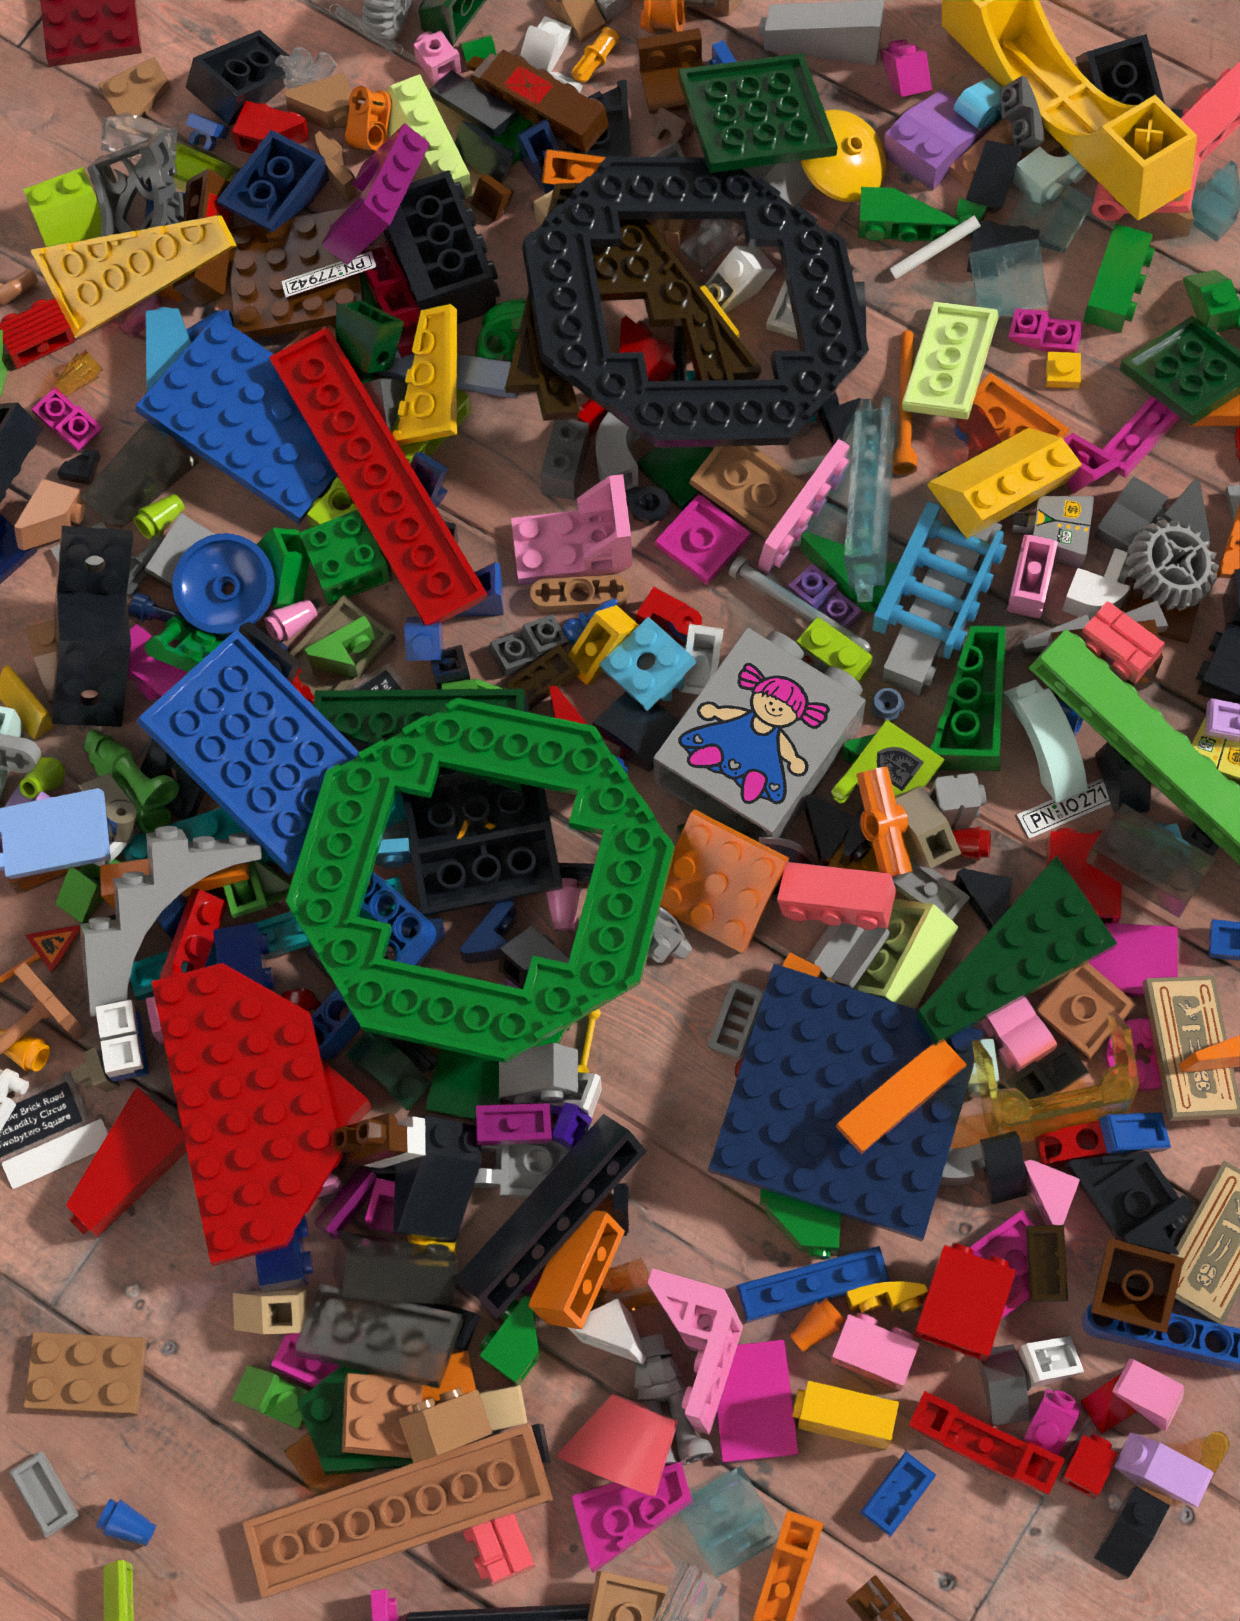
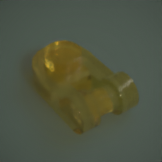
[1199,1431,1230,1485]

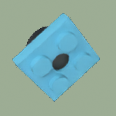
[599,617,697,711]

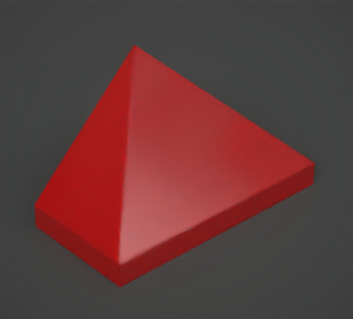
[1080,1361,1145,1434]

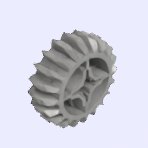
[362,0,412,40]
[1125,519,1219,611]

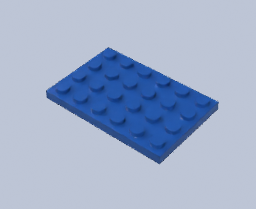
[135,315,337,524]
[136,629,359,875]

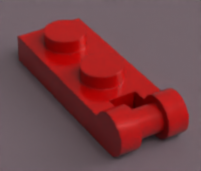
[160,889,228,979]

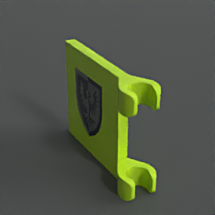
[831,720,944,804]

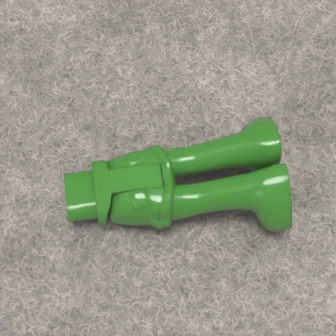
[84,729,179,833]

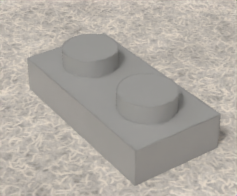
[893,858,970,921]

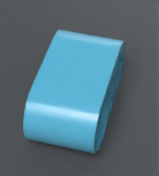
[954,78,1002,130]

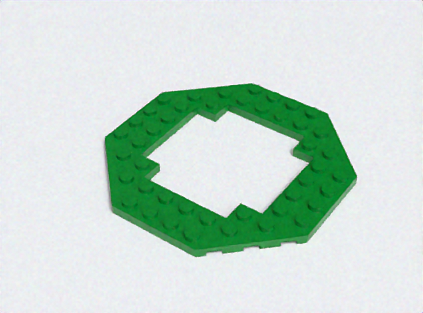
[286,698,675,1063]

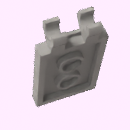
[474,1124,611,1202]

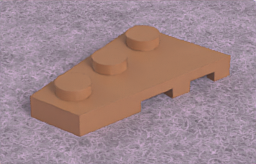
[949,119,1063,190]

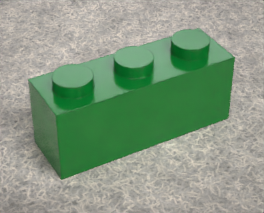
[1083,223,1155,333]

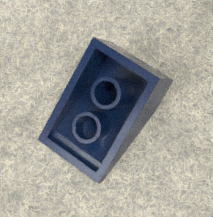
[217,130,329,233]

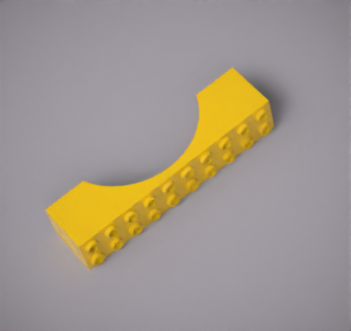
[942,0,1197,221]

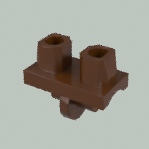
[846,1575,914,1621]

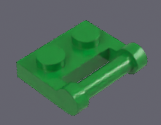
[145,616,223,672]

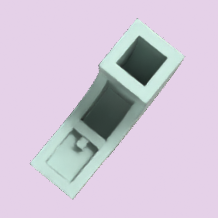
[1004,680,1088,803]

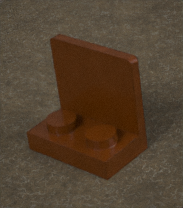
[637,28,704,114]

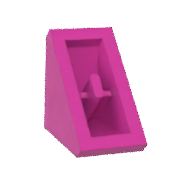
[1064,433,1120,494]

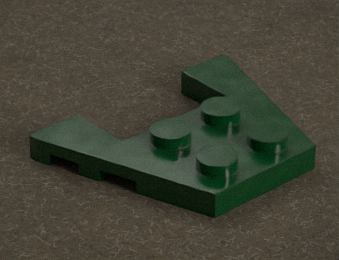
[297,1327,413,1475]

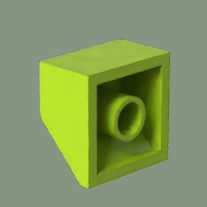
[23,167,102,247]

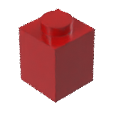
[1059,1434,1119,1499]

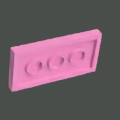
[757,439,850,575]

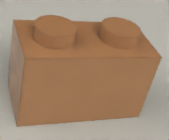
[399,1387,493,1463]

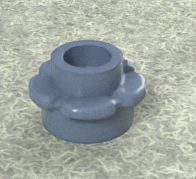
[871,688,905,721]

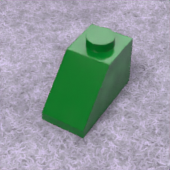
[1183,270,1240,333]
[766,1198,841,1260]

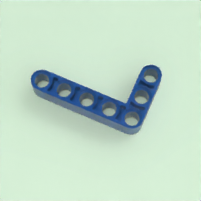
[312,872,436,1060]

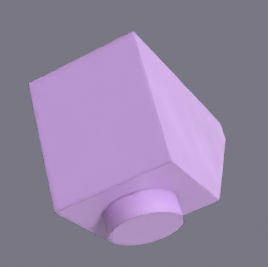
[1114,1432,1214,1508]

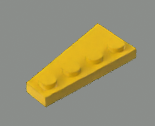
[393,304,457,446]

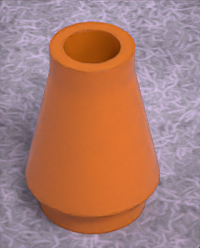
[789,1298,846,1352]

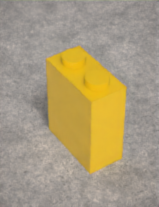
[792,1381,899,1450]

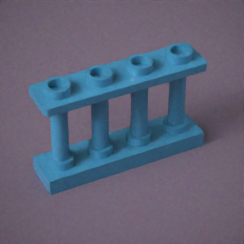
[872,501,1007,659]

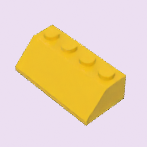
[927,428,1082,539]

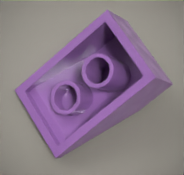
[883,89,992,190]

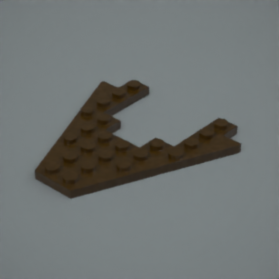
[504,183,762,421]

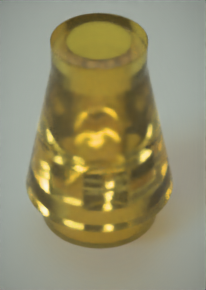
[53,350,103,397]

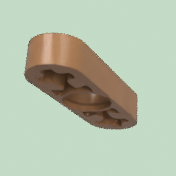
[530,575,629,613]

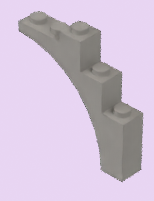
[80,826,261,1017]

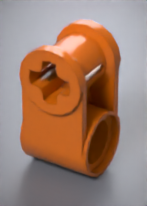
[345,86,392,151]

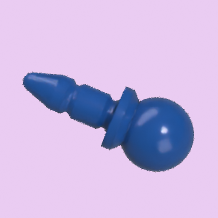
[562,598,618,645]

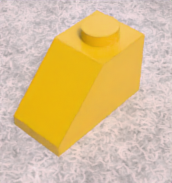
[568,605,639,686]

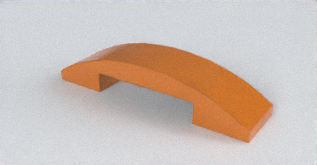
[753,1510,824,1621]

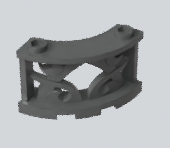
[87,133,184,237]

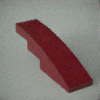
[359,241,420,358]

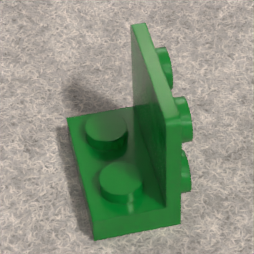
[299,510,391,606]

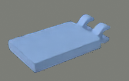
[0,788,111,879]

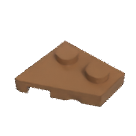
[98,57,170,135]

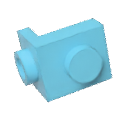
[375,838,412,868]

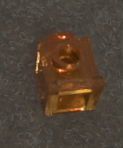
[598,1258,659,1312]

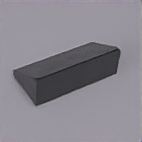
[965,140,1022,213]

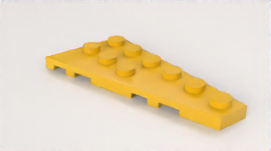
[30,216,237,338]

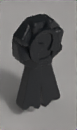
[625,485,670,525]

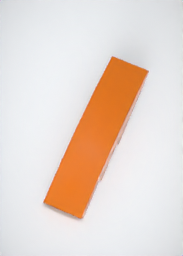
[836,1041,967,1155]

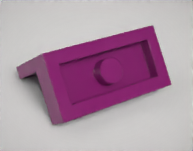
[474,1103,552,1145]

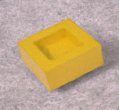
[1046,352,1081,389]

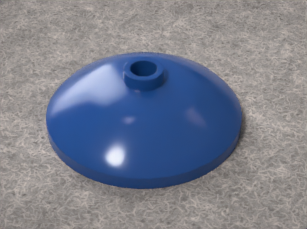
[172,533,275,635]

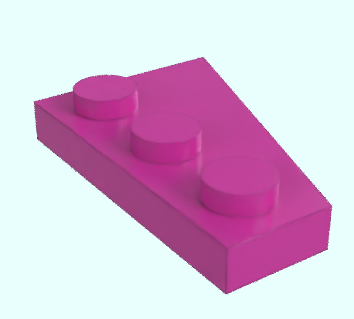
[571,1462,693,1573]

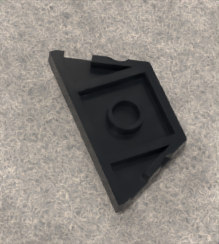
[566,80,631,157]
[1065,1151,1190,1245]

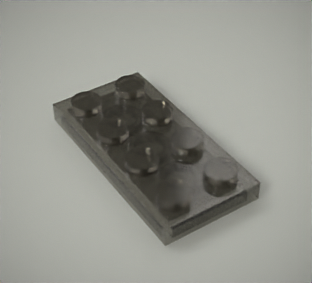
[294,1283,463,1389]

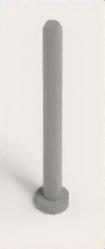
[729,555,871,652]

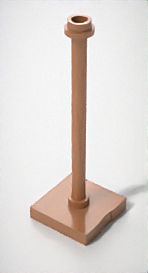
[0,962,87,1055]

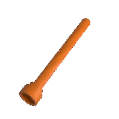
[890,330,918,475]

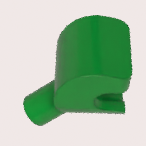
[955,198,989,234]

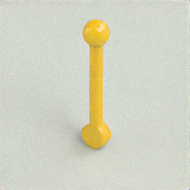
[578,1009,601,1073]

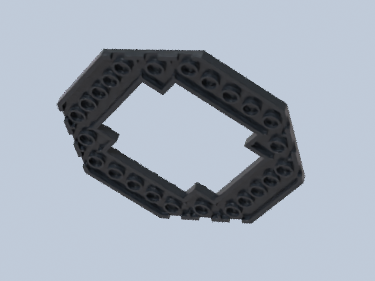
[522,157,869,448]

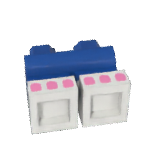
[95,1000,149,1082]

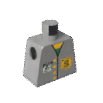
[1012,496,1094,569]

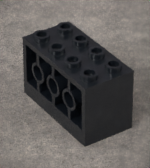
[383,170,500,324]

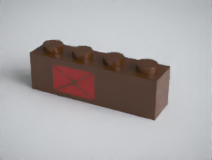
[480,49,609,154]
[173,168,234,306]

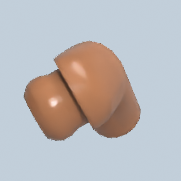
[0,269,38,305]

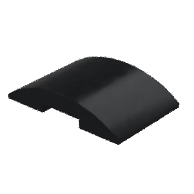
[402,693,563,916]

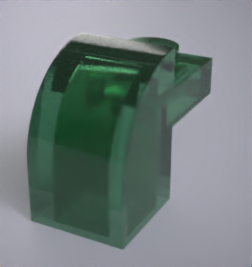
[344,1032,431,1111]

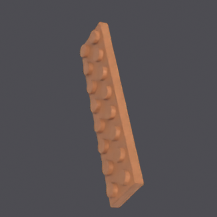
[242,1424,553,1598]

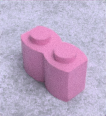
[977,997,1057,1072]

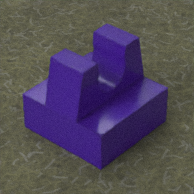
[550,1102,592,1150]

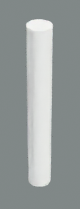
[890,215,981,279]

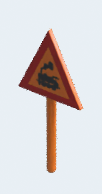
[0,925,80,984]

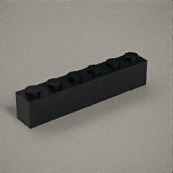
[453,1114,647,1319]

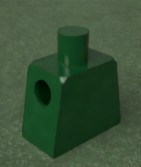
[336,300,404,384]

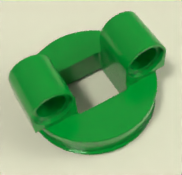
[475,299,526,362]

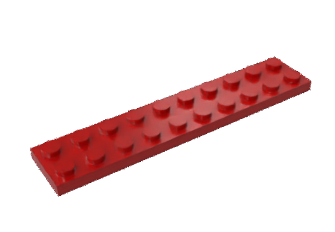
[269,327,487,626]

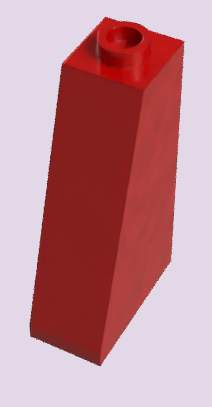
[65,1087,187,1238]

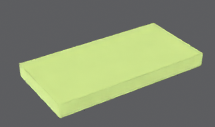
[902,302,998,420]

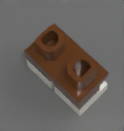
[334,1113,426,1169]

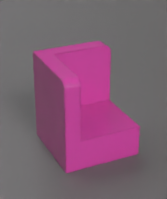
[365,1178,404,1236]

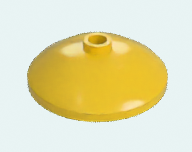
[800,109,887,202]

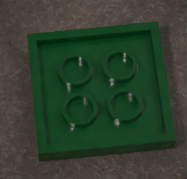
[1120,315,1240,426]

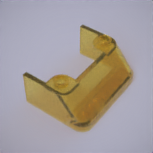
[972,1011,1139,1142]

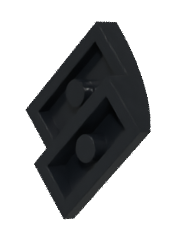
[592,692,679,772]

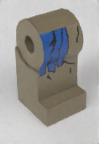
[77,773,137,842]

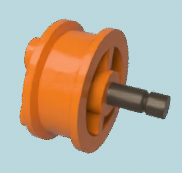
[640,0,717,34]

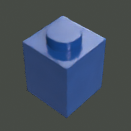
[404,616,444,661]

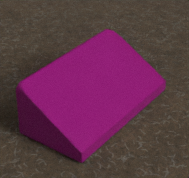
[314,1167,378,1240]

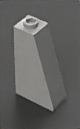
[759,0,885,66]

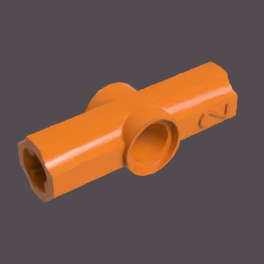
[856,766,912,876]

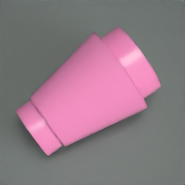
[264,599,317,642]
[546,878,581,931]

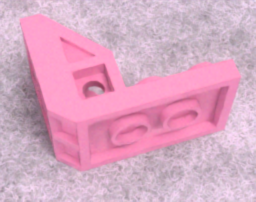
[511,474,633,585]
[648,1268,743,1435]

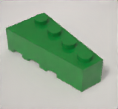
[930,626,1007,772]

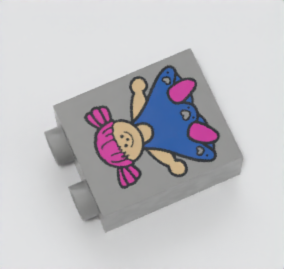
[653,628,866,841]

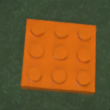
[660,809,789,953]

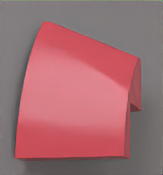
[557,1394,678,1496]

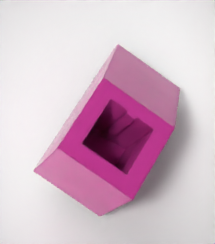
[880,39,932,97]

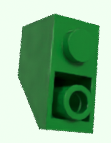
[256,528,310,608]
[479,1295,540,1386]

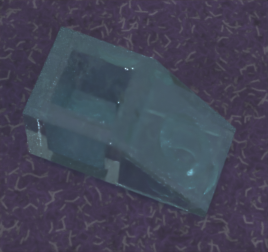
[1191,160,1240,242]

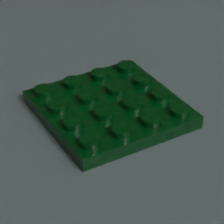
[678,53,838,173]

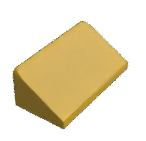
[0,665,54,740]

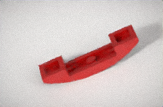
[908,1391,1065,1495]

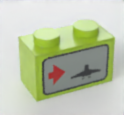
[796,616,873,684]

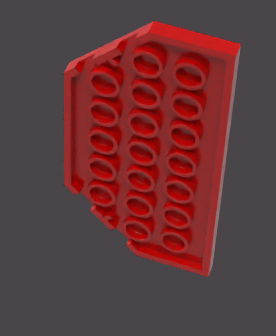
[151,963,344,1266]

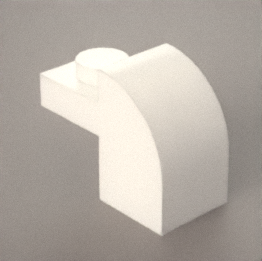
[1062,548,1130,620]

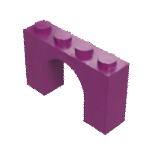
[321,123,430,265]

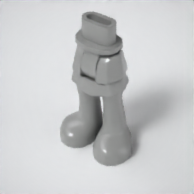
[634,1334,714,1466]

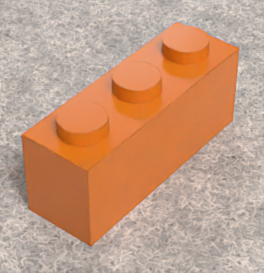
[528,1211,625,1330]

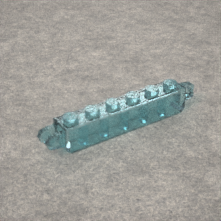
[844,397,895,602]

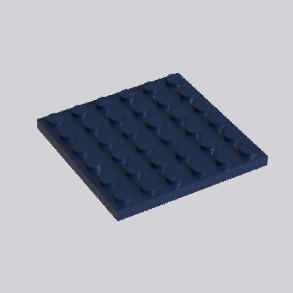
[708,964,984,1242]

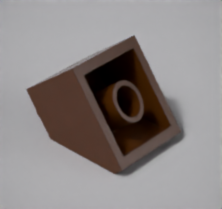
[1091,1238,1184,1333]

